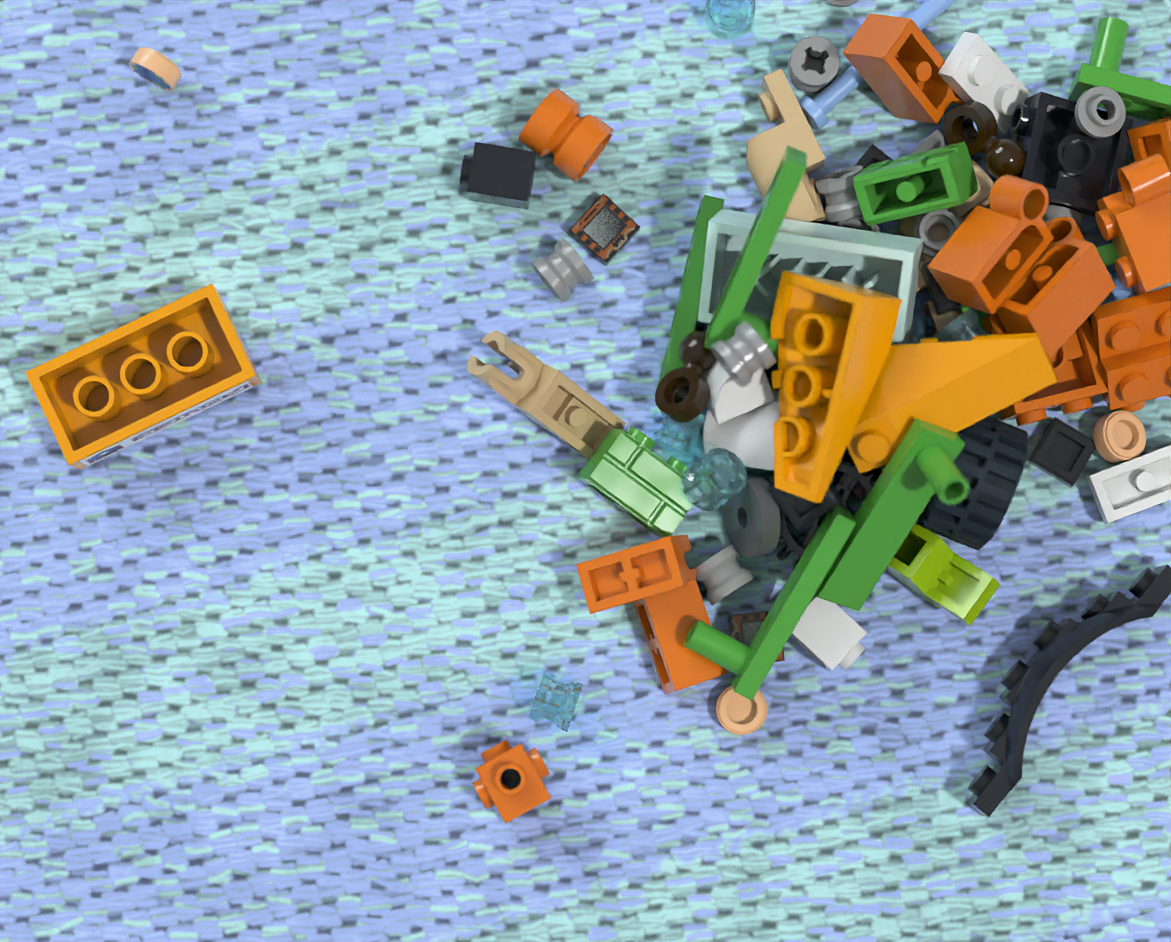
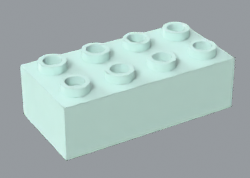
[698,209,923,345]

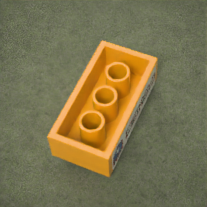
[25,283,263,470]

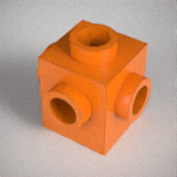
[472,739,552,823]

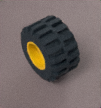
[919,416,1028,551]

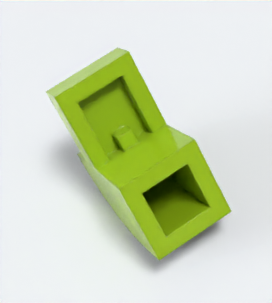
[886,522,1000,626]

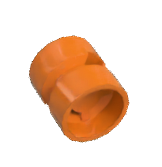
[518,88,614,183]

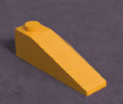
[771,270,902,503]
[847,333,1057,473]

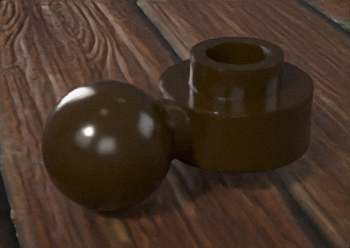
[943,101,1026,178]
[655,331,717,423]

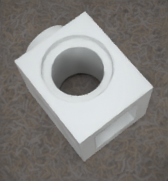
[790,595,867,671]

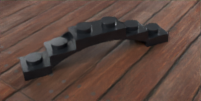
[966,565,1171,817]

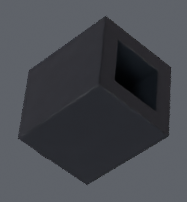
[459,142,536,210]

